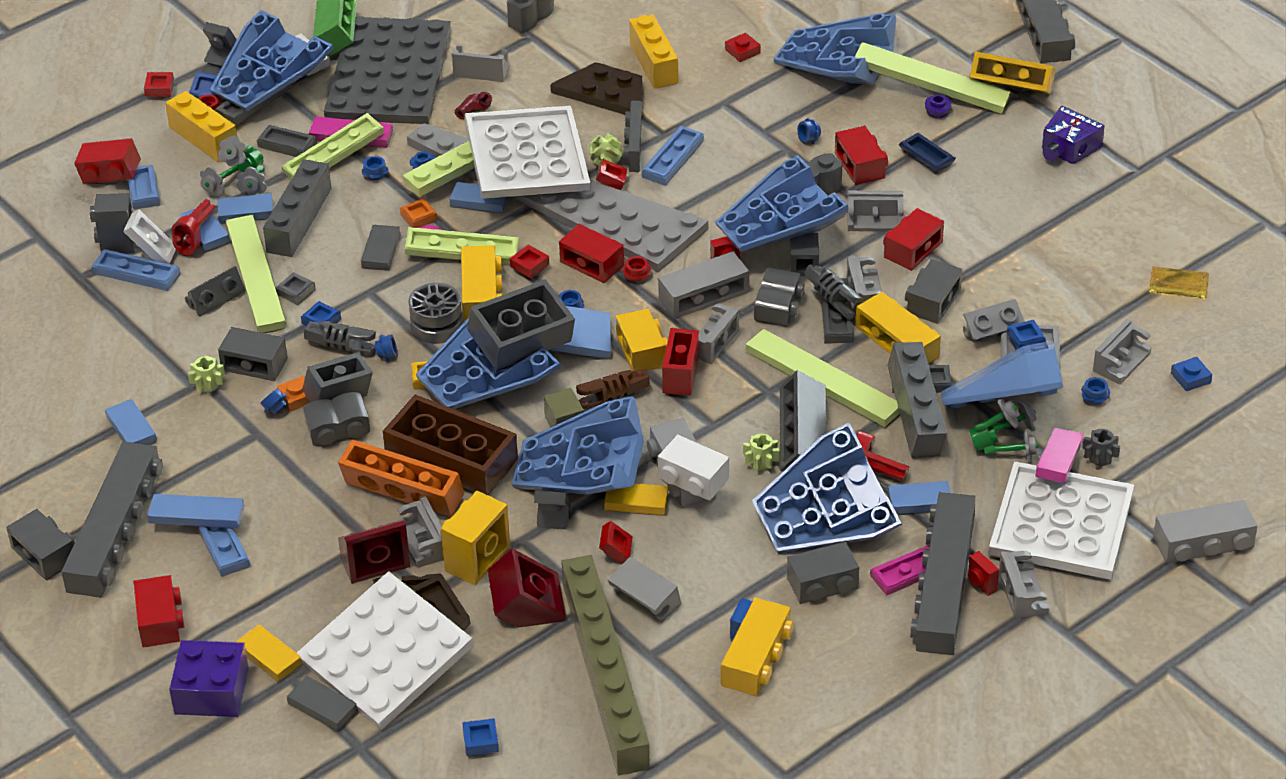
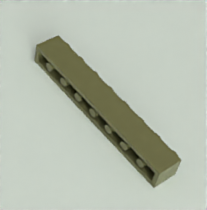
[561,555,650,776]

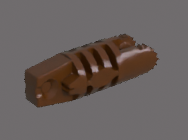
[576,369,650,410]

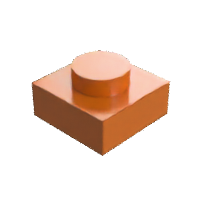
[277,376,310,412]

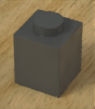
[790,233,819,276]

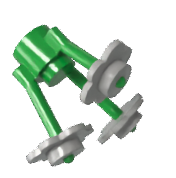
[200,135,267,196]
[969,397,1039,464]

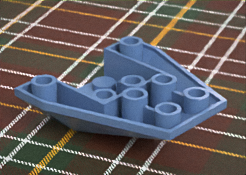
[210,10,334,111]
[774,13,896,84]
[715,155,849,252]
[416,318,561,409]
[941,341,1063,408]
[511,396,644,494]
[752,423,902,553]

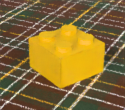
[440,491,510,586]

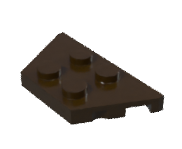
[550,62,642,115]
[373,573,471,631]

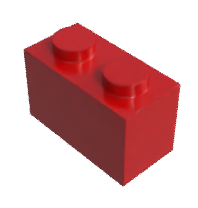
[835,125,888,185]
[74,138,141,184]
[883,208,944,271]
[559,223,624,283]
[662,328,699,396]
[133,575,185,648]

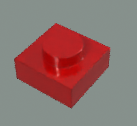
[725,32,761,62]
[144,72,174,97]
[596,159,627,190]
[710,236,740,259]
[510,244,549,278]
[599,520,633,564]
[968,551,999,596]

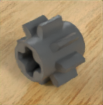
[1082,429,1120,466]

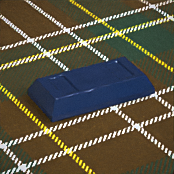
[899,133,956,173]

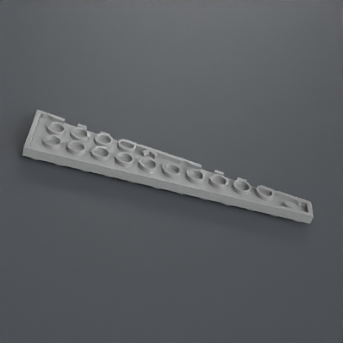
[407,123,709,272]

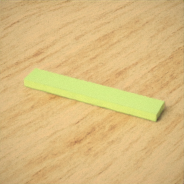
[854,42,1011,114]
[226,215,286,333]
[746,329,900,427]

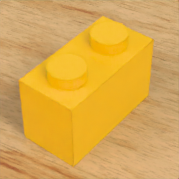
[616,308,668,371]

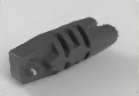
[804,265,863,320]
[304,321,376,356]

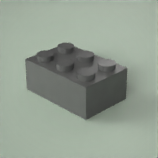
[467,279,575,370]

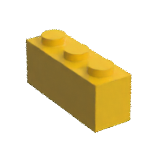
[629,14,679,89]
[970,51,1056,94]
[165,91,237,162]
[461,245,502,322]
[856,292,941,364]
[721,597,794,696]

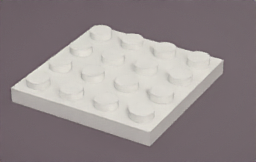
[465,106,590,199]
[988,461,1134,580]
[297,571,475,730]

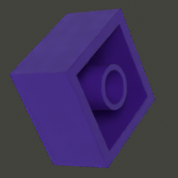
[169,640,249,717]

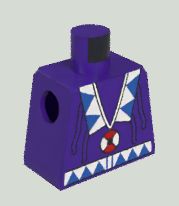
[1042,105,1105,164]

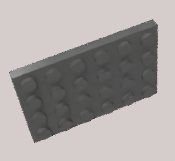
[324,16,451,124]

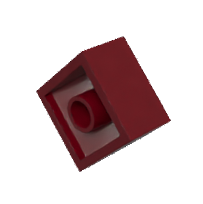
[338,520,411,584]
[487,548,566,628]

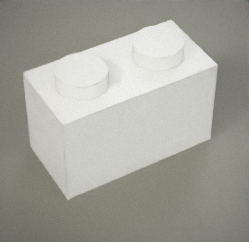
[658,434,729,501]

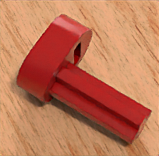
[171,199,216,256]
[857,431,910,482]

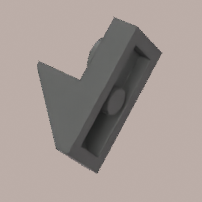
[202,22,237,66]
[534,491,573,529]

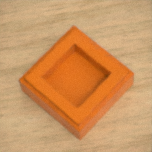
[400,198,437,228]

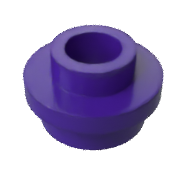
[925,94,951,118]

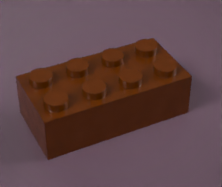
[383,394,518,495]

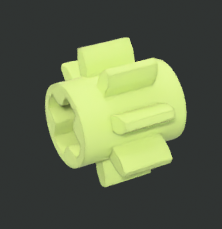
[589,133,622,166]
[188,356,225,392]
[743,433,780,471]

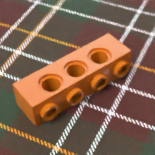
[338,439,465,517]

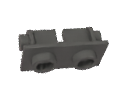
[185,266,245,316]

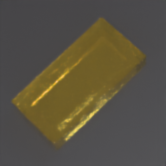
[1149,266,1209,299]

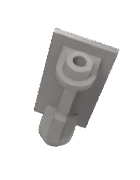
[963,299,1025,341]

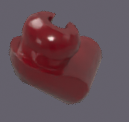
[455,92,492,119]

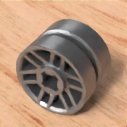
[408,282,463,344]

